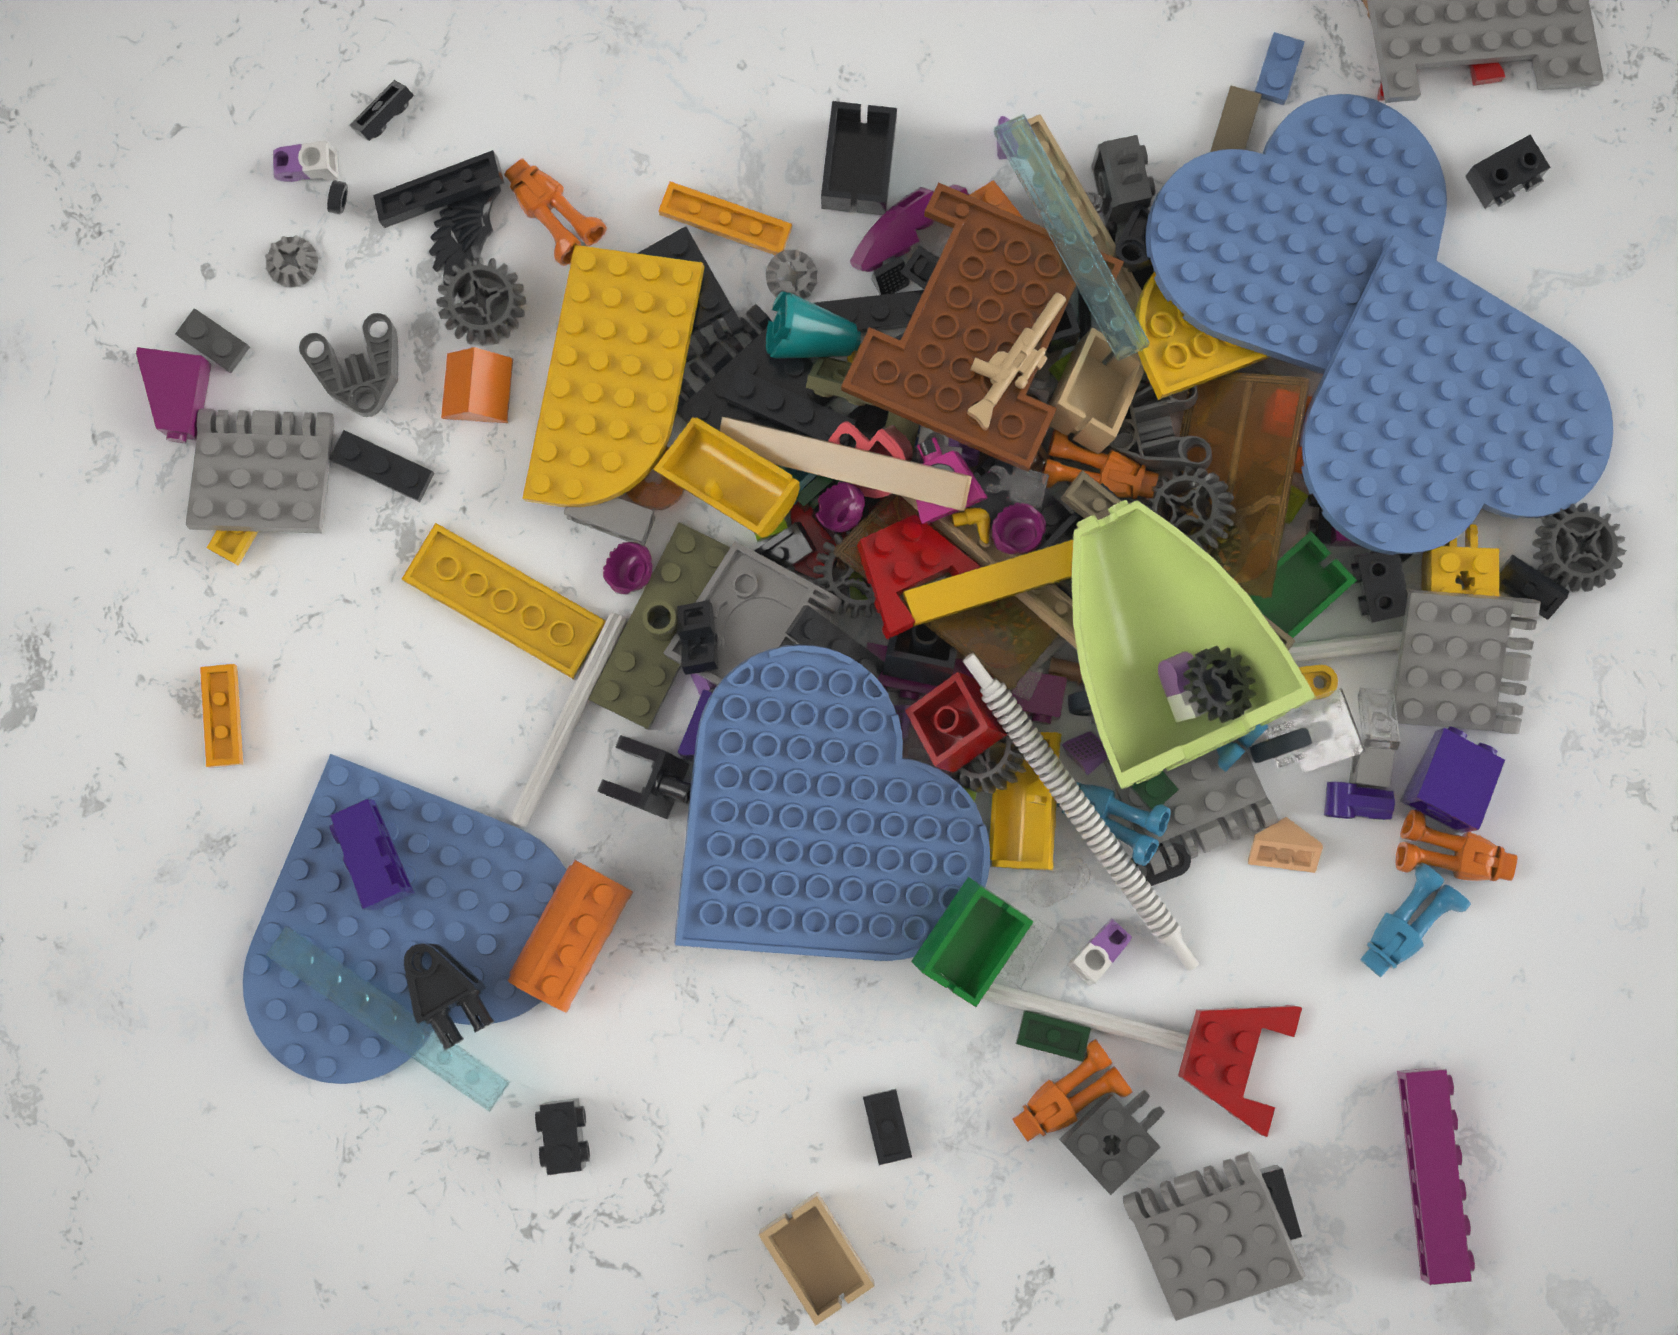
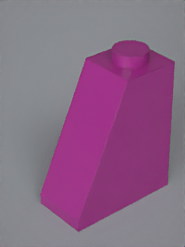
[136,347,212,443]

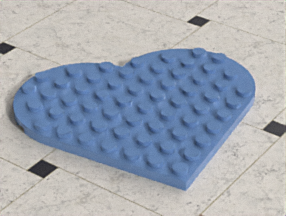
[1146,94,1447,374]
[1299,235,1613,555]
[674,644,990,961]
[243,754,567,1084]

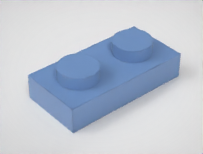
[1254,32,1305,105]

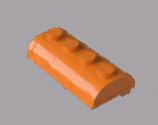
[507,860,633,1013]

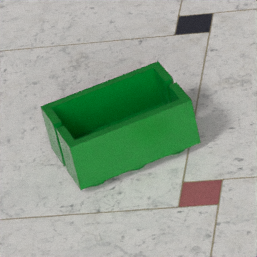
[1249,531,1357,638]
[911,876,1034,1007]

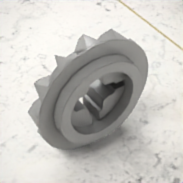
[265,235,318,287]
[765,249,818,299]

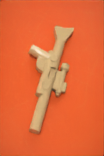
[967,293,1066,431]

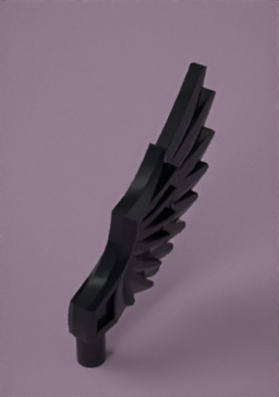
[429,185,501,298]

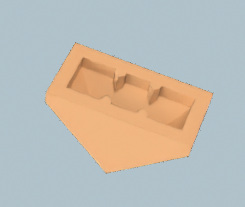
[1248,817,1323,873]

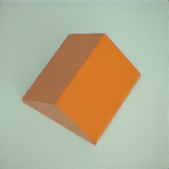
[441,347,513,423]

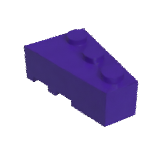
[330,799,414,910]

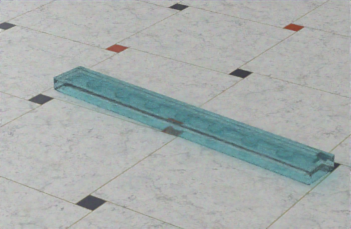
[993,114,1150,361]
[266,927,511,1112]

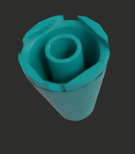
[766,291,861,359]

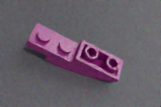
[850,184,969,272]

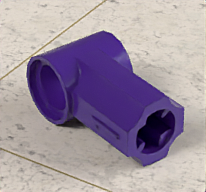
[1324,782,1395,820]

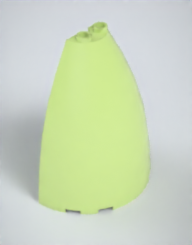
[1072,500,1315,789]

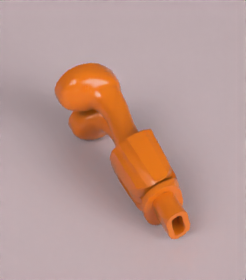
[504,159,607,266]
[1039,429,1159,499]
[1396,809,1518,881]
[1012,1039,1133,1142]

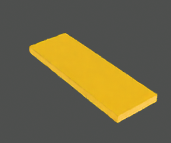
[401,523,606,680]

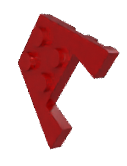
[857,514,982,640]
[1178,1005,1302,1137]

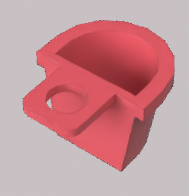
[828,421,913,499]

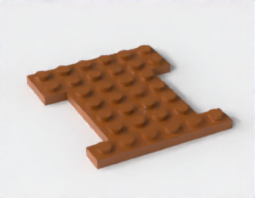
[841,182,1124,472]

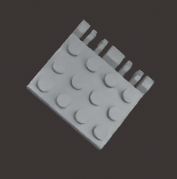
[185,408,334,534]
[663,541,842,685]
[1390,589,1541,734]
[1103,739,1278,875]
[1123,1151,1305,1321]

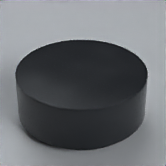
[327,180,348,215]

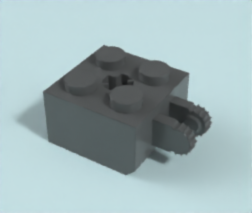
[1091,135,1156,225]
[1059,1090,1165,1195]

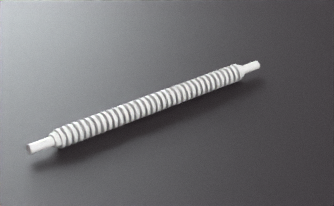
[963,653,1199,971]

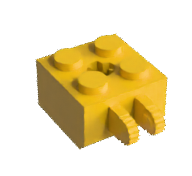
[1421,524,1499,596]

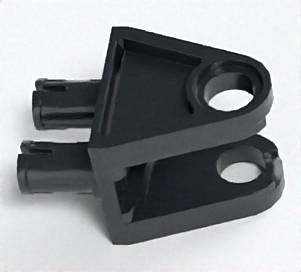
[1113,203,1155,290]
[597,735,691,820]
[404,944,494,1051]

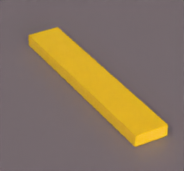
[903,540,1073,626]

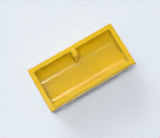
[653,417,800,538]
[989,732,1062,870]

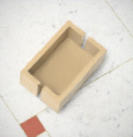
[1049,327,1145,454]
[758,1191,875,1326]

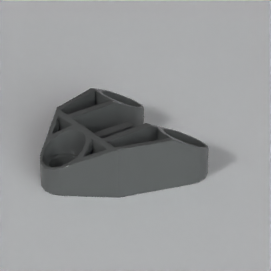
[299,313,398,417]
[1109,385,1212,472]

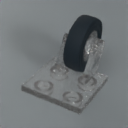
[1249,688,1366,773]

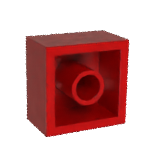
[905,672,1007,773]

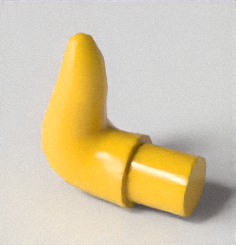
[951,508,990,544]

